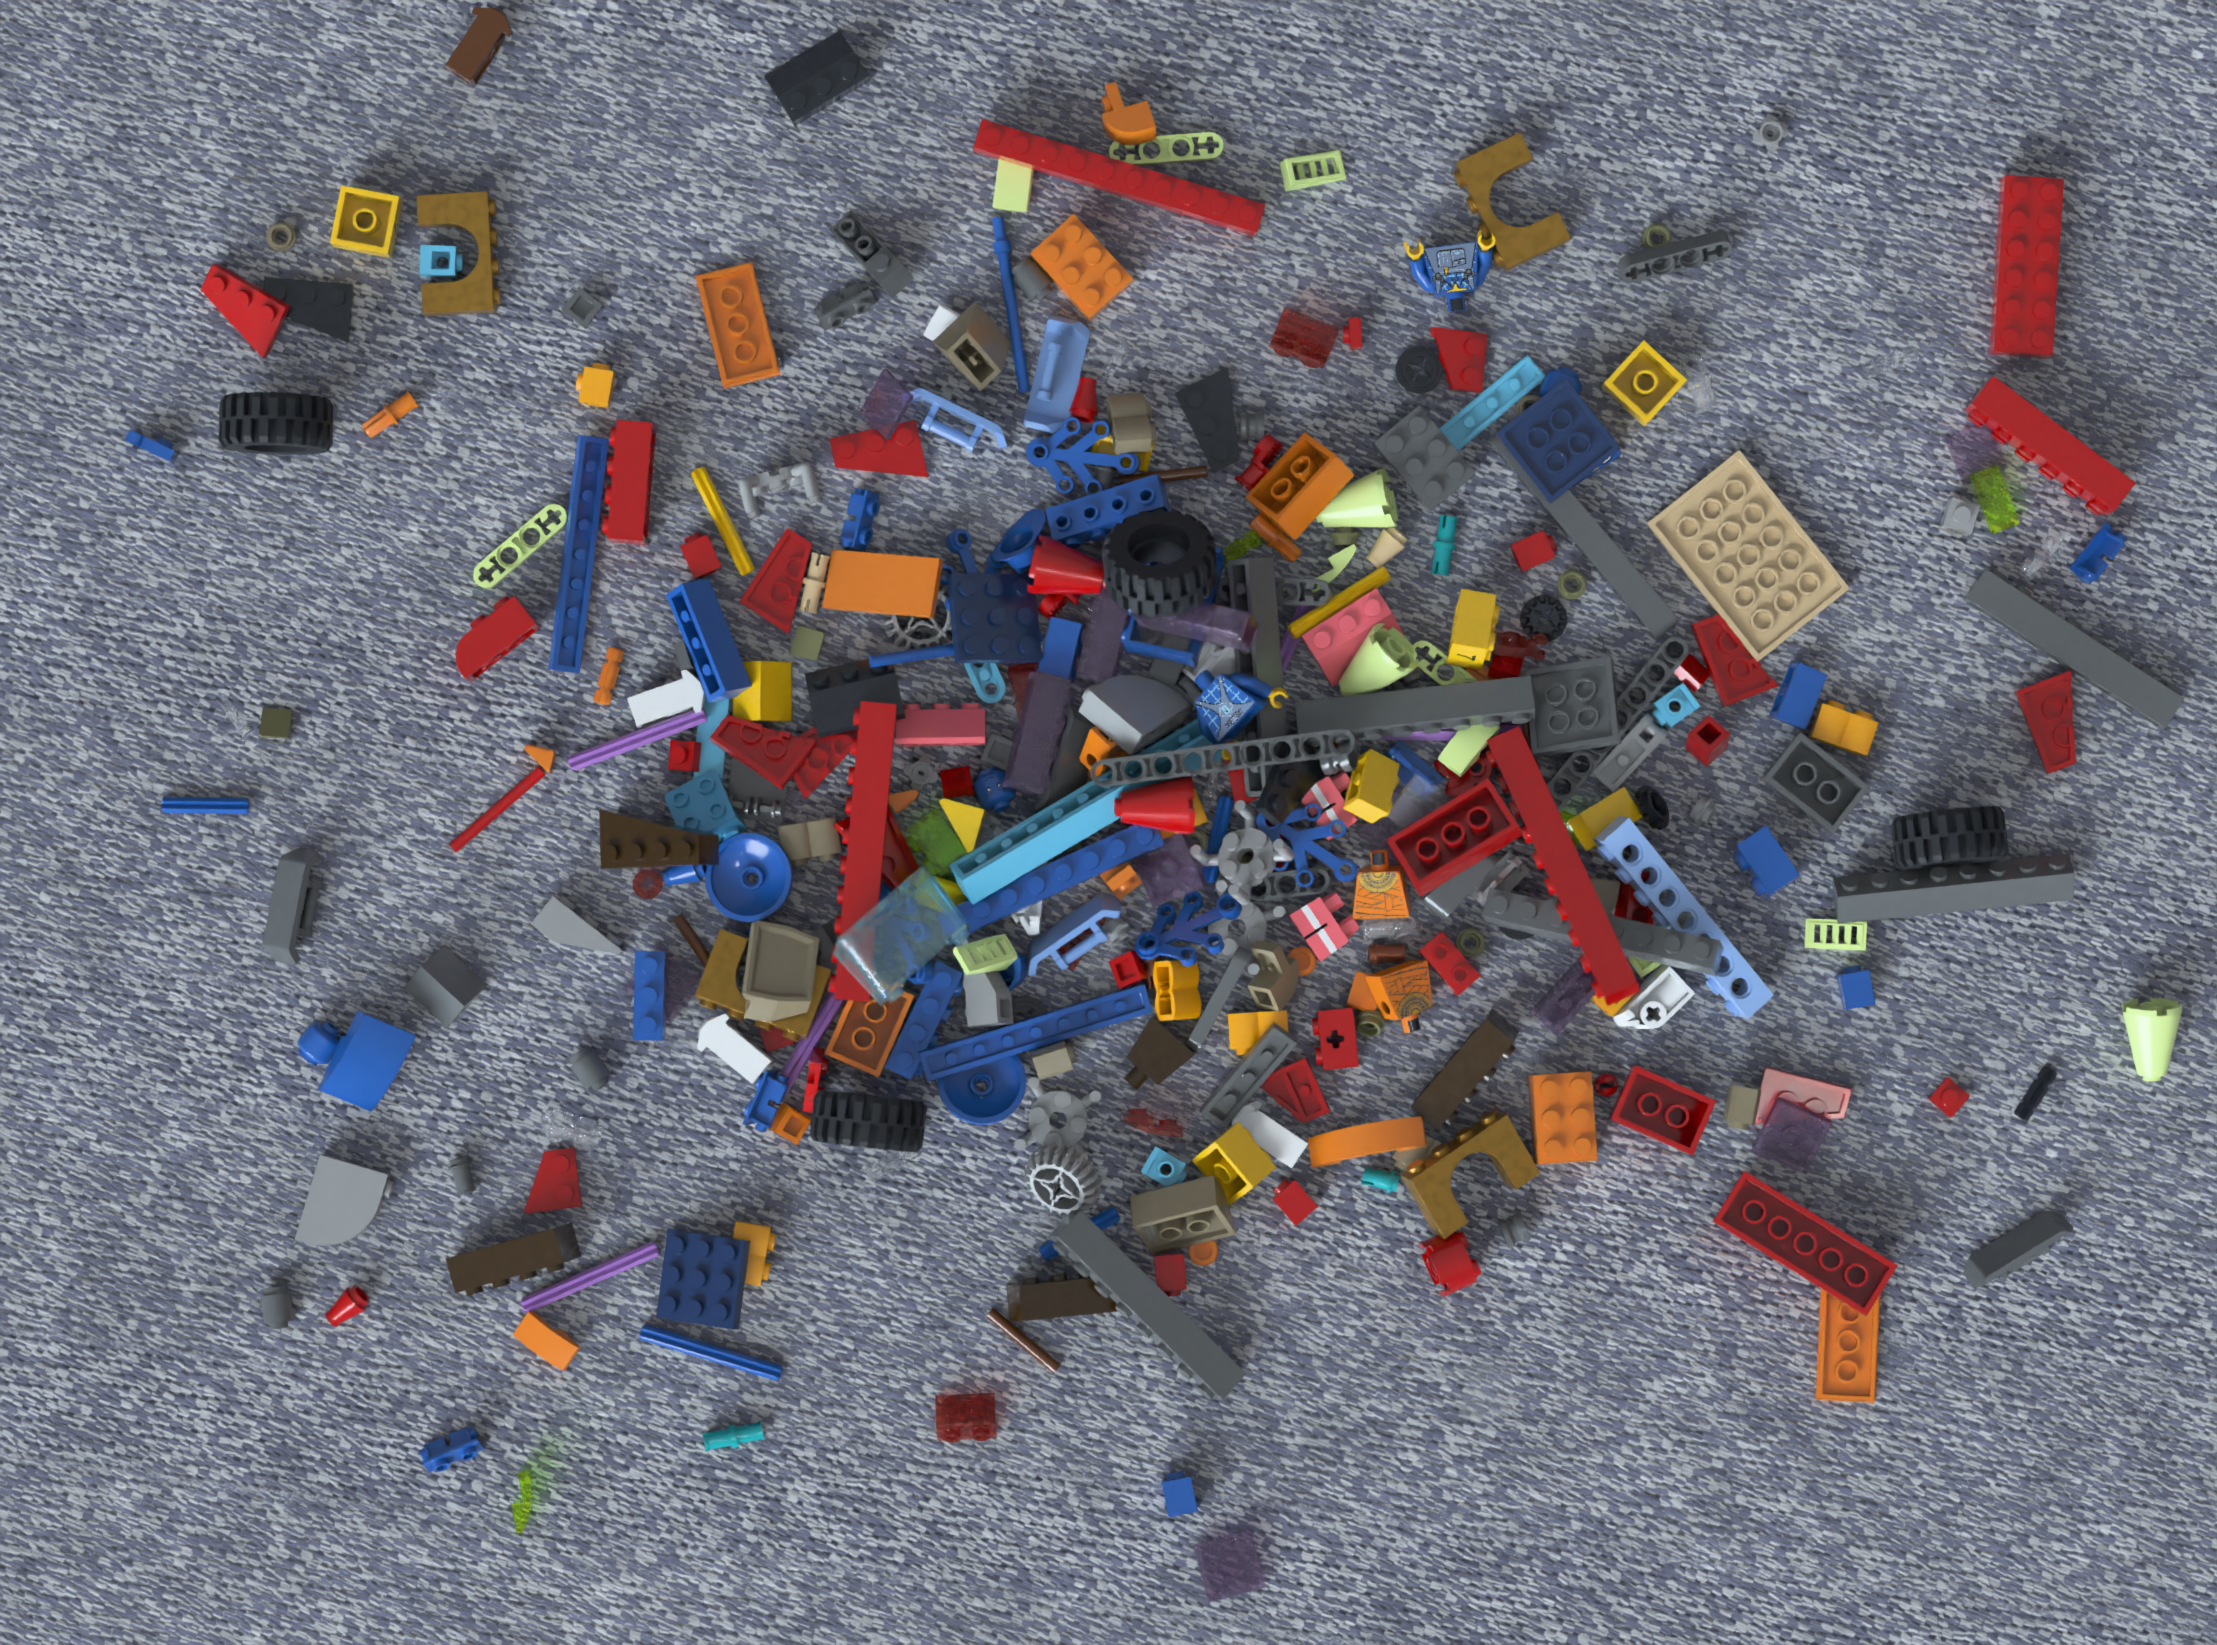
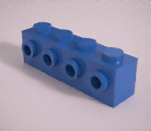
[1045,474,1171,549]
[666,578,752,703]
[885,961,964,1080]

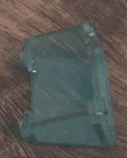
[833,865,971,1006]

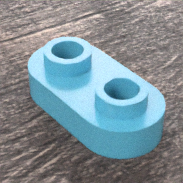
[964,663,1006,704]

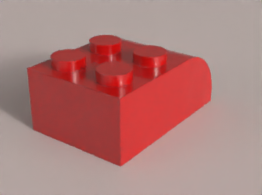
[455,596,541,682]
[1608,1065,1716,1156]

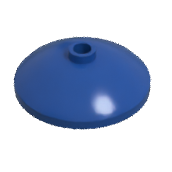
[705,833,793,922]
[937,1054,1027,1125]

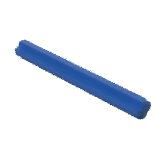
[639,1324,783,1381]

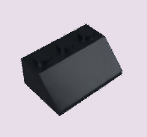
[764,31,870,127]
[805,659,906,738]

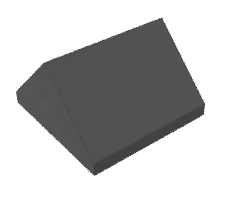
[404,945,488,1028]

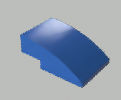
[318,1010,416,1111]

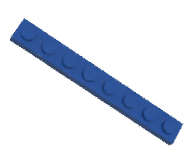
[548,435,609,673]
[935,825,1164,943]
[918,983,1152,1082]

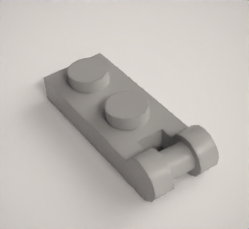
[1592,713,1669,793]

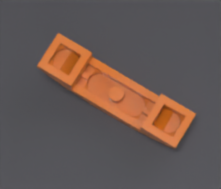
[1307,1117,1427,1168]

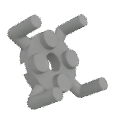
[738,462,822,519]
[1190,800,1295,905]
[1190,880,1285,975]
[1014,1077,1101,1160]

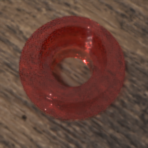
[633,870,662,899]

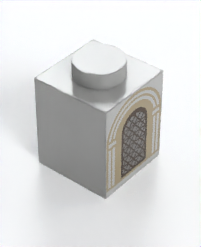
[1939,497,1980,537]

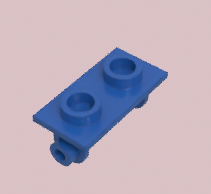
[840,488,880,552]
[2069,522,2127,585]
[1385,740,1444,800]
[743,1069,789,1132]
[419,1426,484,1472]

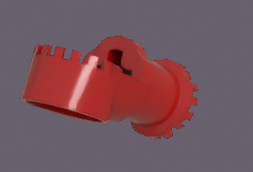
[1234,434,1283,492]
[1038,594,1082,620]

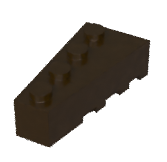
[599,809,719,869]
[1411,1009,1519,1130]
[446,1223,582,1296]
[1006,1273,1117,1321]

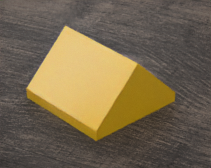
[733,661,792,722]
[939,798,987,853]

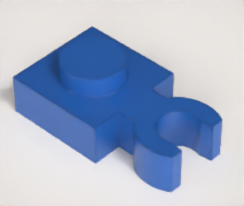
[125,430,178,464]

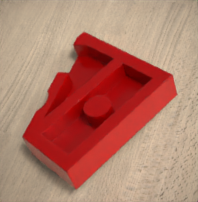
[1260,1057,1331,1124]
[524,1147,582,1214]

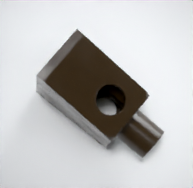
[1124,1017,1194,1090]

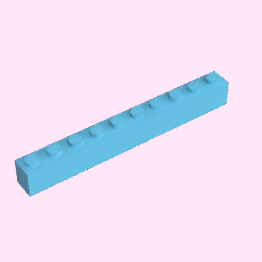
[950,719,1223,905]

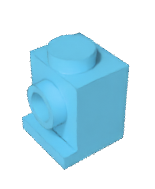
[419,245,464,278]
[1652,682,1700,728]
[1140,1146,1188,1187]

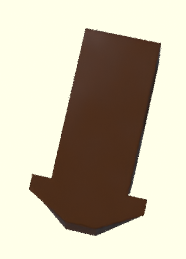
[445,7,513,87]

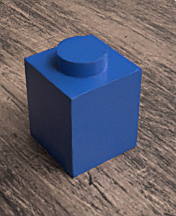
[1837,965,1876,1010]
[1161,1471,1198,1517]

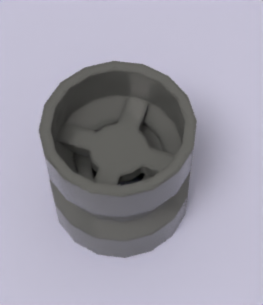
[1320,741,1358,775]

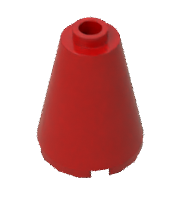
[1027,535,1106,594]
[1114,776,1195,835]

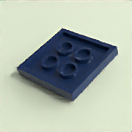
[1496,379,1621,504]
[947,574,1042,663]
[656,1229,750,1330]

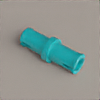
[1430,515,1458,576]
[702,1421,764,1452]

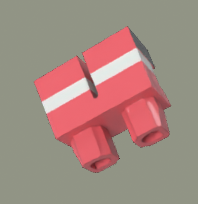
[1301,772,1358,842]
[1289,892,1360,962]

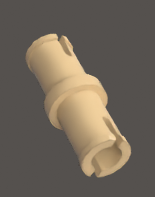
[798,552,830,614]

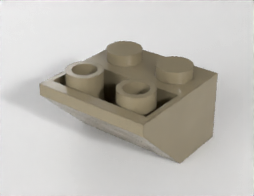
[933,301,1011,391]

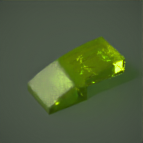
[1969,465,2020,534]
[511,1469,534,1534]

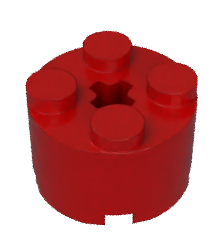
[1419,1231,1481,1297]

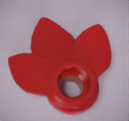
[1434,755,1493,797]

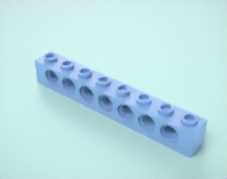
[1593,816,1774,1019]

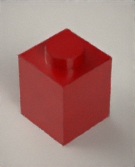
[1509,530,1557,573]
[680,532,723,580]
[1685,715,1730,767]
[1272,1179,1318,1226]
[1154,1253,1187,1297]

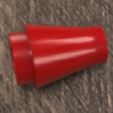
[1069,377,1098,423]
[325,1285,370,1327]

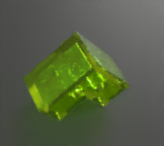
[906,809,968,878]

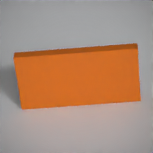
[695,262,781,389]
[822,550,943,618]
[1815,1289,1880,1403]

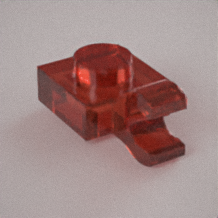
[1495,631,1547,660]

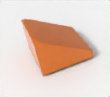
[524,744,556,774]
[889,790,919,813]
[1346,971,1377,1011]
[769,1102,811,1145]

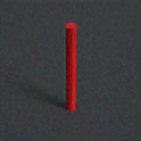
[449,766,545,853]

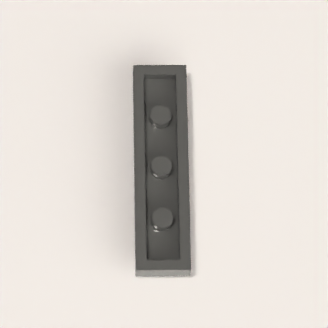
[1200,1022,1297,1129]

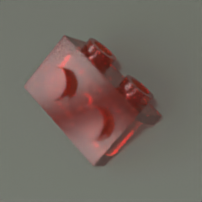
[1269,307,1339,368]
[935,1393,997,1443]

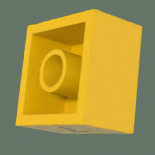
[330,185,403,259]
[1601,340,1687,427]
[1446,588,1500,670]
[1192,1122,1276,1205]

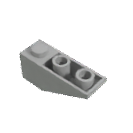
[531,895,624,954]
[961,938,1014,1028]

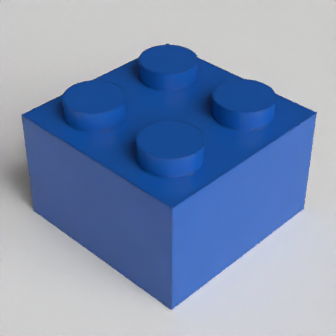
[1733,826,1800,900]

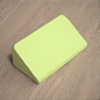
[993,159,1034,213]

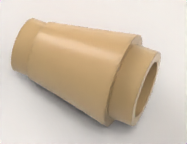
[1366,527,1408,569]

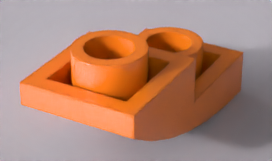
[513,1311,581,1371]

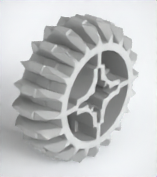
[883,585,953,651]
[1023,1142,1103,1217]

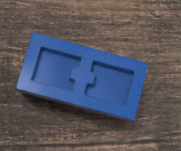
[1037,617,1087,684]
[1769,662,1828,729]

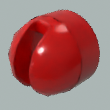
[1594,1073,1618,1097]

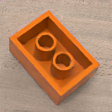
[1030,214,1134,322]
[1245,432,1354,541]
[824,978,915,1077]
[1527,1071,1598,1164]

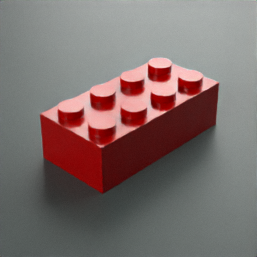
[602,420,657,545]
[1387,778,1522,897]

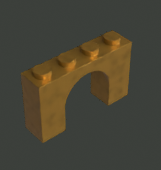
[1453,132,1571,272]
[416,191,501,316]
[695,929,832,1042]
[1400,1110,1540,1239]

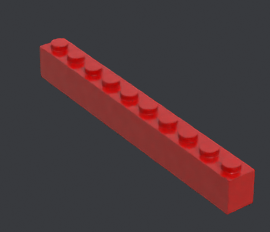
[972,119,1265,236]
[829,701,897,1002]
[1485,726,1640,1006]

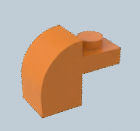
[1101,82,1156,145]
[1100,863,1143,900]

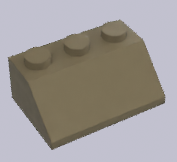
[1130,1175,1236,1255]

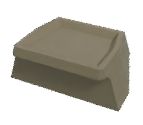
[742,920,819,1022]

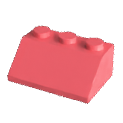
[1301,588,1405,687]
[896,703,986,747]

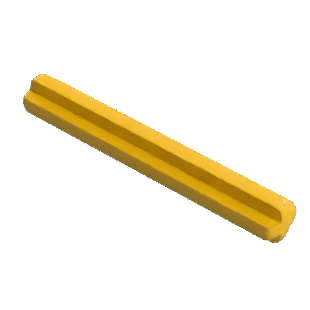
[691,467,755,576]
[1287,567,1391,639]

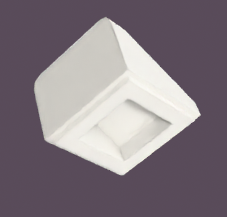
[924,304,960,341]

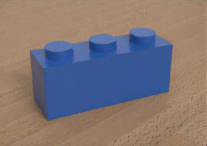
[633,951,667,1041]

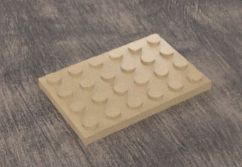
[1646,450,1850,662]

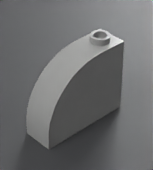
[1079,675,1192,756]
[295,1154,394,1246]

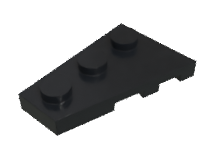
[263,277,354,343]
[1175,367,1240,473]
[1255,733,1324,825]

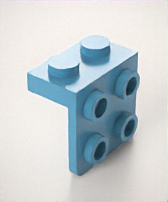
[665,770,747,843]

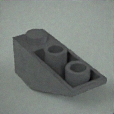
[829,210,913,298]

